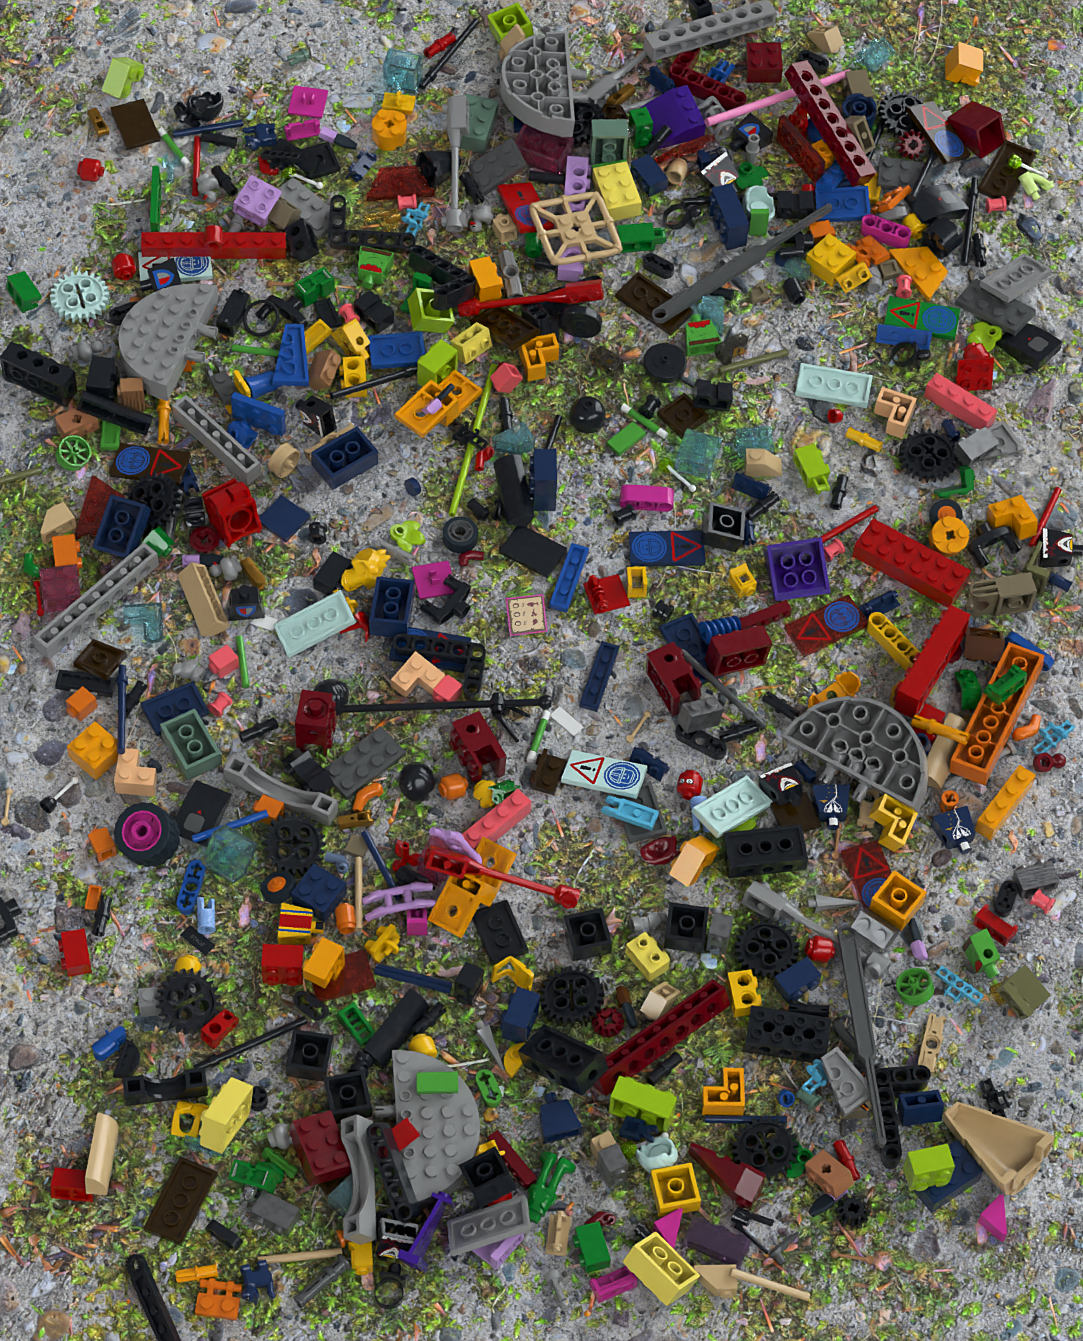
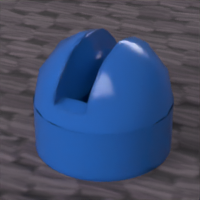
[777,1089,795,1107]

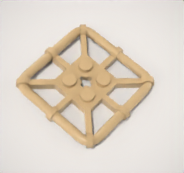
[529,191,623,266]

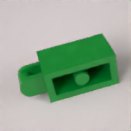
[617,222,667,253]

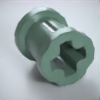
[796,1086,823,1111]

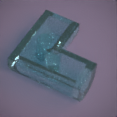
[123,602,164,643]

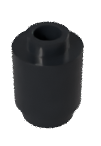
[782,278,806,305]

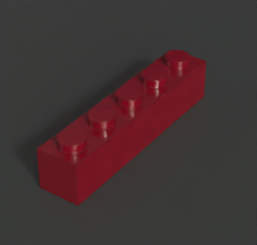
[739,600,792,630]
[487,1130,537,1190]

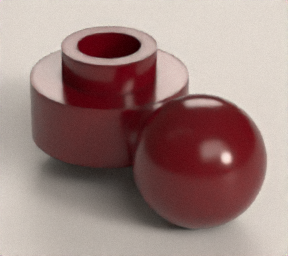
[1033,753,1066,773]

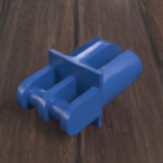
[707,58,735,84]
[92,1026,127,1061]

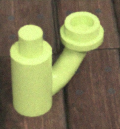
[1018,172,1054,201]

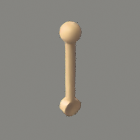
[626,711,651,743]
[1,788,13,826]

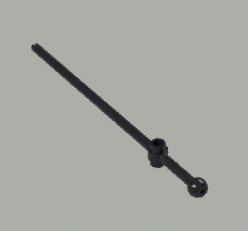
[342,692,552,715]

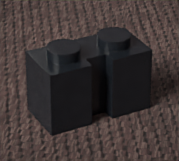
[776,191,814,219]
[354,290,394,334]
[693,379,733,412]
[313,551,353,596]
[454,961,484,1006]

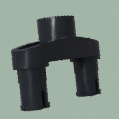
[775,231,814,259]
[255,295,308,328]
[967,522,1022,568]
[420,574,471,625]
[0,897,22,943]

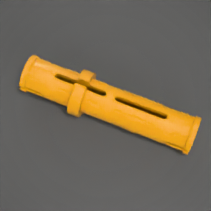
[157,398,171,444]
[911,714,970,745]

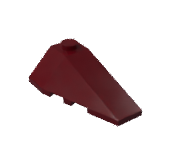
[688,1143,766,1210]

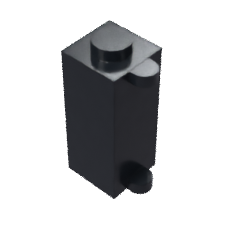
[216,288,251,338]

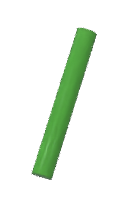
[232,344,279,357]
[235,635,250,689]

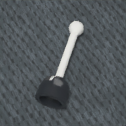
[39,776,79,814]

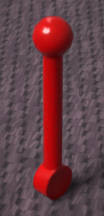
[33,581,44,617]

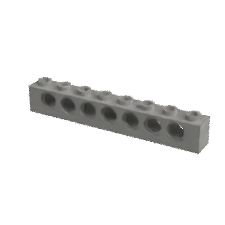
[643,0,777,61]
[33,543,159,660]

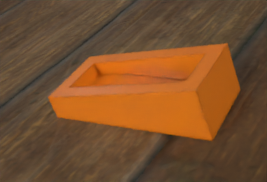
[84,884,102,911]

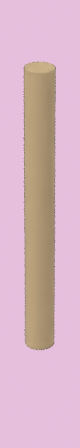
[354,857,362,931]
[258,1248,342,1264]
[729,1268,810,1301]

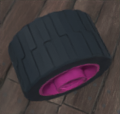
[114,802,180,867]

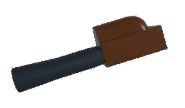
[615,985,637,1029]

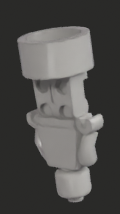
[867,263,882,293]
[629,912,667,933]
[544,1269,569,1310]

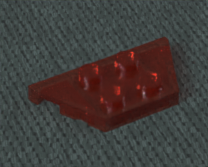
[653,134,716,164]
[366,166,435,201]
[75,476,125,539]

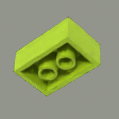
[609,1075,677,1133]

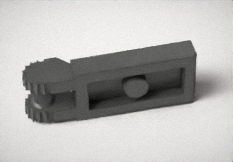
[204,361,240,406]

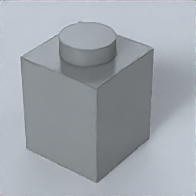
[138,987,161,1017]

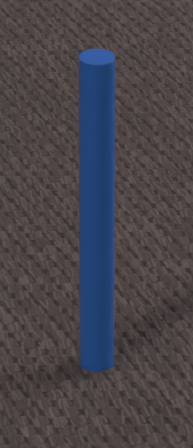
[191,810,269,843]

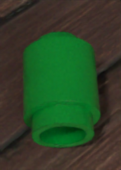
[525,232,543,258]

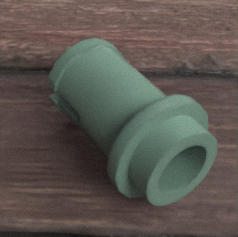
[287,48,310,66]

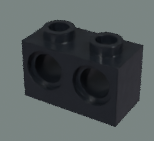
[285,218,319,263]

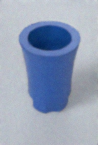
[243,370,281,400]

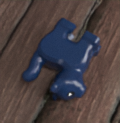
[242,123,276,151]
[239,1260,276,1305]

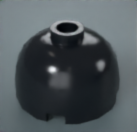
[569,396,606,434]

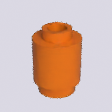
[334,903,357,934]

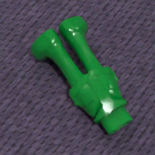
[527,1151,576,1224]

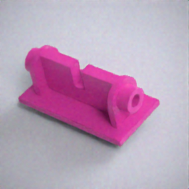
[283,118,321,141]

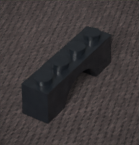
[122,1067,208,1106]

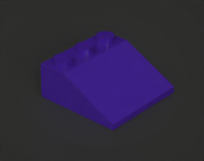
[640,85,706,150]
[763,537,831,601]

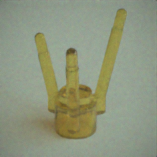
[363,208,401,242]

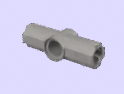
[498,250,523,299]

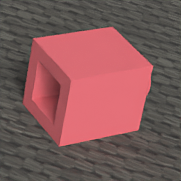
[490,363,523,393]
[208,644,239,679]
[433,674,462,710]

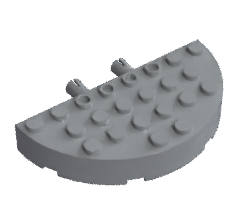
[500,31,589,137]
[118,284,218,401]
[781,696,928,813]
[375,1050,480,1213]

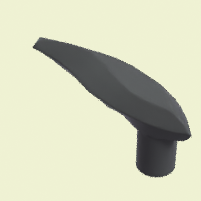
[769,1232,799,1266]

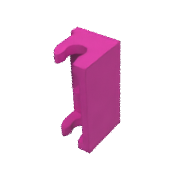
[589,1265,638,1303]

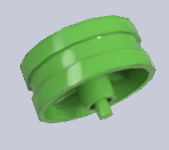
[55,435,91,471]
[896,968,934,1006]

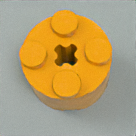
[372,109,407,151]
[928,516,969,557]

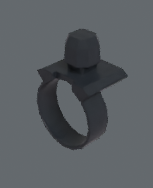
[663,202,702,230]
[891,341,931,371]
[374,1263,406,1310]

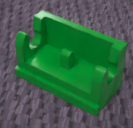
[6,271,42,314]
[983,664,1027,706]

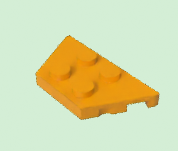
[889,247,948,302]

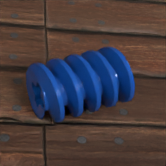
[699,615,742,645]

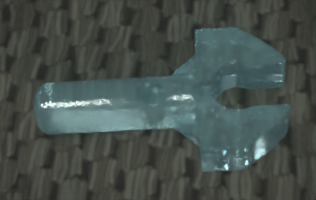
[162,153,180,183]

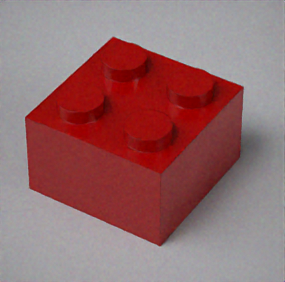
[261,944,304,986]

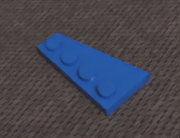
[272,324,309,386]

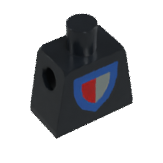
[730,112,773,152]
[139,258,182,293]
[227,585,265,621]

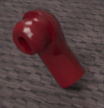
[458,550,484,566]
[584,1211,616,1226]

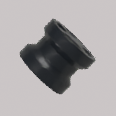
[308,522,327,544]
[652,600,674,623]
[251,1086,268,1111]

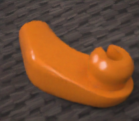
[1012,714,1041,741]
[352,782,384,812]

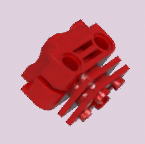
[202,478,263,548]

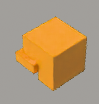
[945,42,983,87]

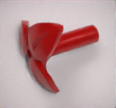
[340,611,370,642]
[392,840,424,871]

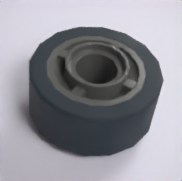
[443,517,478,553]

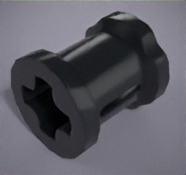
[638,394,661,419]
[612,504,637,527]

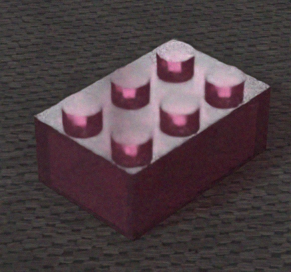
[515,123,574,174]

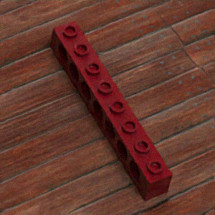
[784,60,877,187]
[593,979,731,1097]

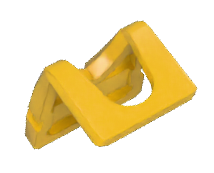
[224,370,251,414]
[491,956,534,991]
[171,1099,210,1139]

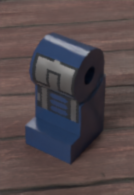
[696,146,732,170]

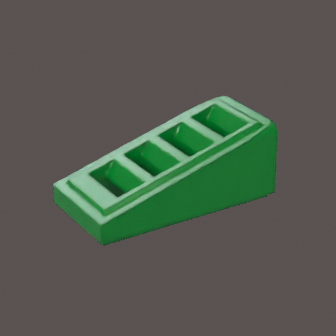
[336,1002,376,1046]

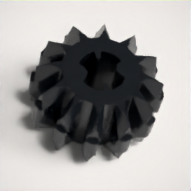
[184,496,205,528]
[835,1194,871,1230]

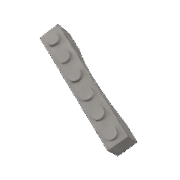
[224,754,338,826]
[341,1114,376,1245]

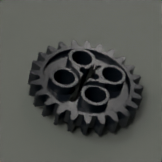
[878,90,925,137]
[551,101,605,148]
[898,428,958,483]
[125,472,181,532]
[261,812,326,876]
[734,918,799,980]
[539,966,605,1027]
[155,968,221,1035]
[732,1116,799,1182]

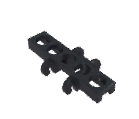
[260,149,303,171]
[448,419,488,451]
[979,1078,1013,1118]

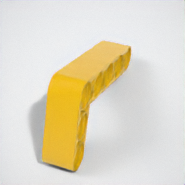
[867,612,921,707]

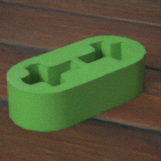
[475,1069,502,1108]

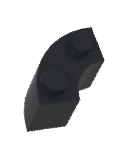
[281,747,334,793]

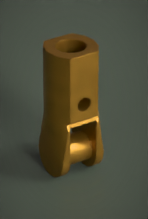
[606,83,636,105]
[87,107,110,138]
[240,557,265,590]
[337,810,374,830]

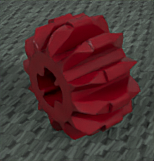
[896,130,926,160]

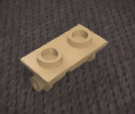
[545,1211,571,1256]

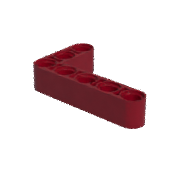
[668,47,747,111]

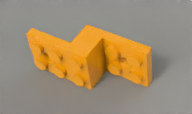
[394,369,482,438]
[427,837,517,938]

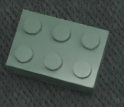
[460,93,499,154]
[590,119,628,170]
[160,709,222,781]

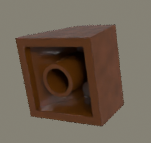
[963,627,1005,664]

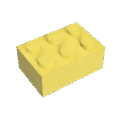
[592,161,642,221]
[199,1077,253,1154]
[622,1232,701,1306]

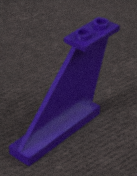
[397,1191,456,1273]

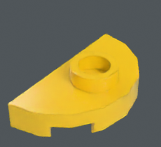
[504,1043,525,1079]

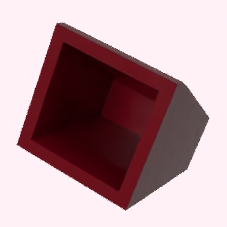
[947,101,1006,159]

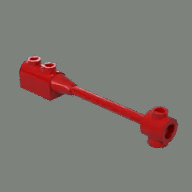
[458,279,604,317]
[424,845,580,909]

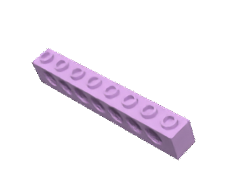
[557,156,592,282]

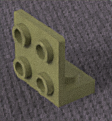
[1023,541,1050,597]
[995,965,1051,1021]

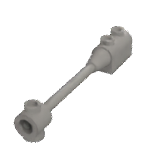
[581,17,684,109]
[441,95,469,233]
[741,881,892,979]

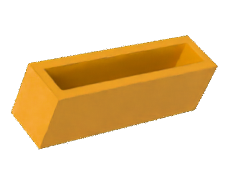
[975,765,1036,841]

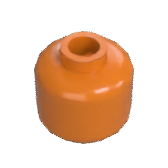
[438,772,468,801]

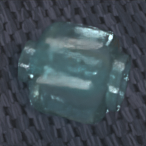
[784,257,811,282]

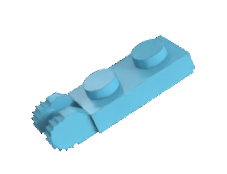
[601,796,659,831]

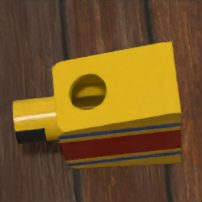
[278,903,324,945]

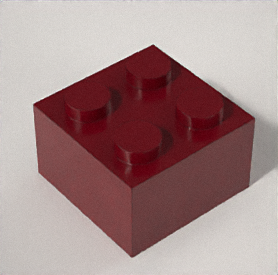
[745,42,783,83]

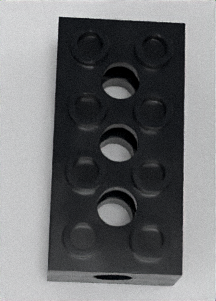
[0,341,77,407]
[722,824,808,879]
[744,1005,832,1063]
[518,1024,609,1096]

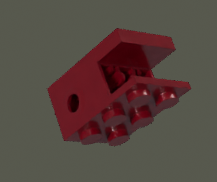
[646,642,702,717]
[295,689,337,756]
[449,711,507,785]

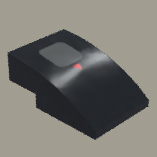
[904,184,969,224]
[996,323,1062,371]
[175,780,232,848]

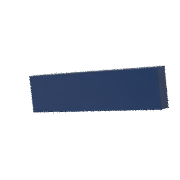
[579,641,620,712]

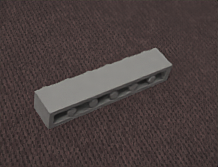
[172,395,261,485]

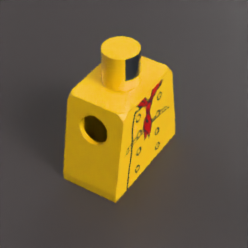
[331,318,370,360]

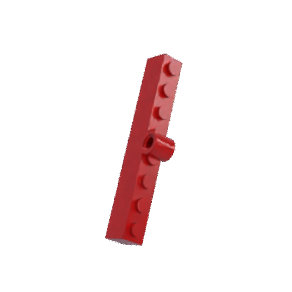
[141,225,286,259]

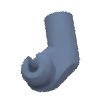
[324,852,349,874]

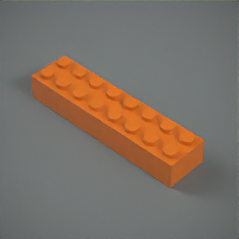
[949,642,1045,786]

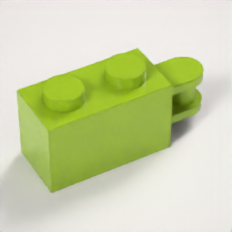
[793,443,830,495]

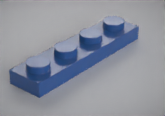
[549,543,589,613]

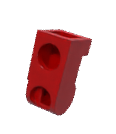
[201,1009,239,1050]

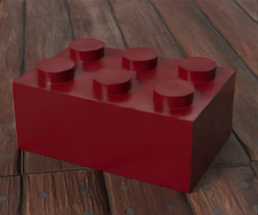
[705,625,772,677]
[288,1110,351,1186]

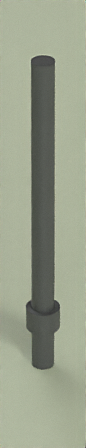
[682,649,767,730]

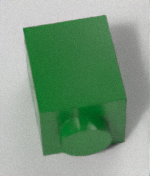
[141,527,175,558]

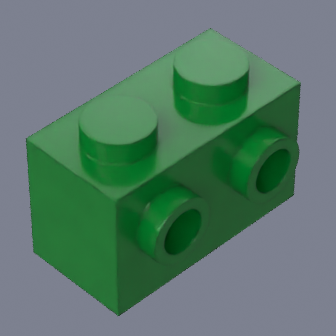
[572,1221,611,1273]

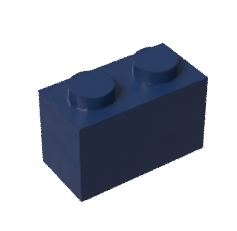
[630,154,668,197]
[773,957,821,1003]
[896,1090,944,1126]

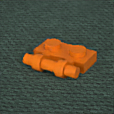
[870,185,912,215]
[847,235,890,267]
[195,1278,243,1321]

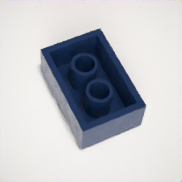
[707,183,749,250]
[311,426,378,490]
[529,449,557,511]
[92,494,151,559]
[369,577,415,637]
[906,1139,983,1214]

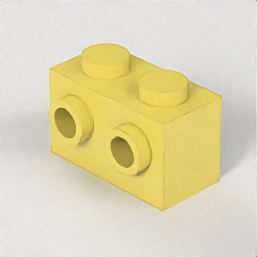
[450,322,493,364]
[625,932,670,982]

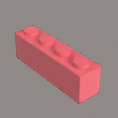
[924,373,997,430]
[462,789,531,851]

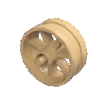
[268,443,300,478]

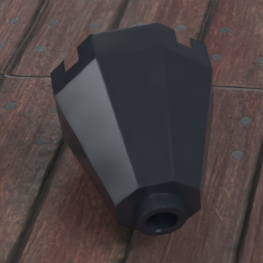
[416,151,461,187]

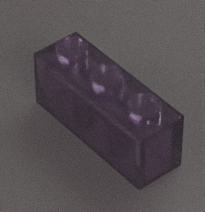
[683,1216,751,1270]

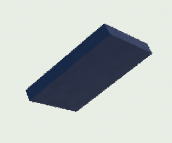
[140,681,209,737]

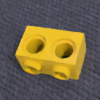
[339,356,367,398]
[726,969,762,1017]

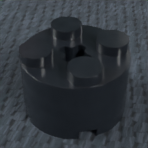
[922,216,963,260]

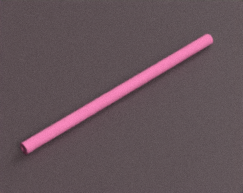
[705,69,850,127]

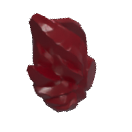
[640,835,680,865]

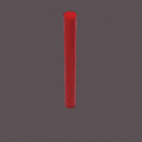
[192,136,201,197]
[1029,487,1062,548]
[818,505,879,543]

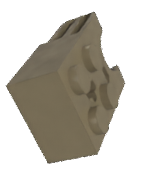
[965,572,1037,617]

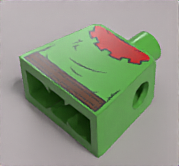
[358,246,394,289]
[685,314,722,357]
[961,928,1000,979]

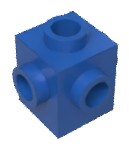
[226,420,258,449]

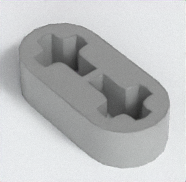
[877,206,908,221]

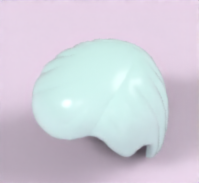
[742,185,775,222]
[635,1137,678,1173]

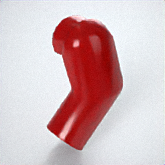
[258,156,279,176]
[475,447,495,471]

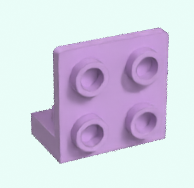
[233,175,282,228]
[472,1233,524,1270]

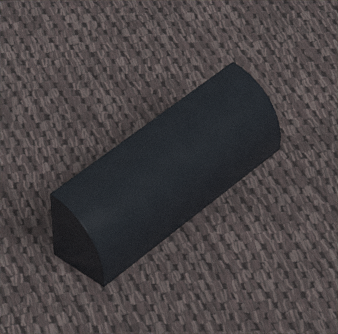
[76,390,153,436]
[493,454,535,527]
[363,988,430,1070]

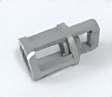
[697,96,736,141]

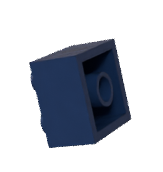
[291,863,347,923]
[500,986,540,1043]

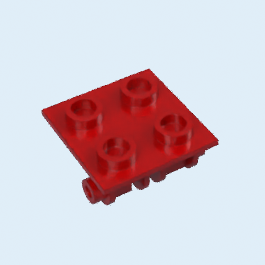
[787,103,808,146]
[954,357,994,391]
[583,574,631,615]

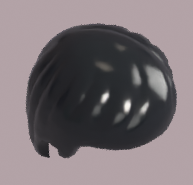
[186,91,224,122]
[313,679,349,716]
[399,762,435,802]

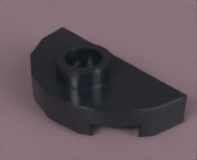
[173,102,201,127]
[113,1039,140,1078]

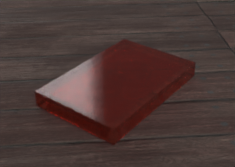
[311,950,376,1002]

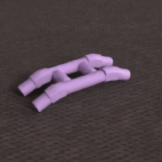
[429,828,482,864]
[362,882,436,922]

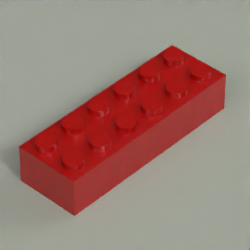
[852,518,971,608]
[893,604,971,719]

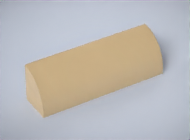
[177,562,230,636]
[927,712,968,790]
[85,1113,119,1195]

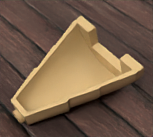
[943,1102,1055,1196]

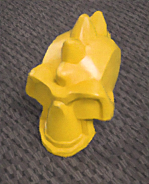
[341,548,391,592]

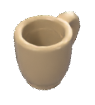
[659,158,687,184]

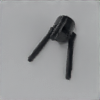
[492,707,531,742]
[395,865,436,910]
[731,1206,774,1254]

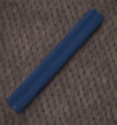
[374,963,452,993]

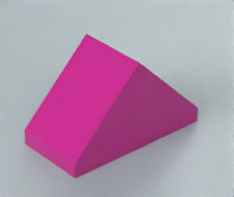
[407,907,427,936]
[978,1195,1007,1241]
[653,1208,683,1249]

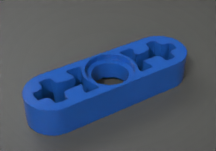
[1004,631,1054,671]
[177,860,206,915]

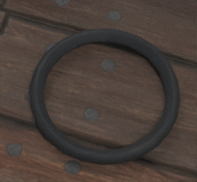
[243,300,280,337]

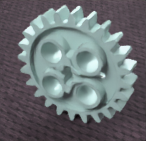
[50,271,110,323]

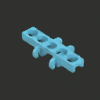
[401,202,430,242]
[1032,719,1075,755]
[935,965,984,1005]
[802,1059,828,1095]

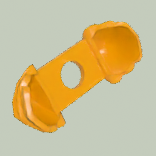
[808,671,861,708]

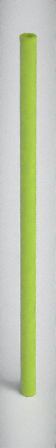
[448,364,497,517]

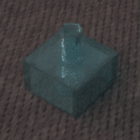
[383,48,423,94]
[675,428,722,480]
[201,824,257,884]

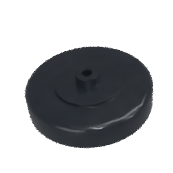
[558,306,603,338]
[643,343,687,383]

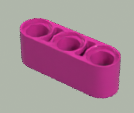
[860,214,911,249]
[620,484,674,512]

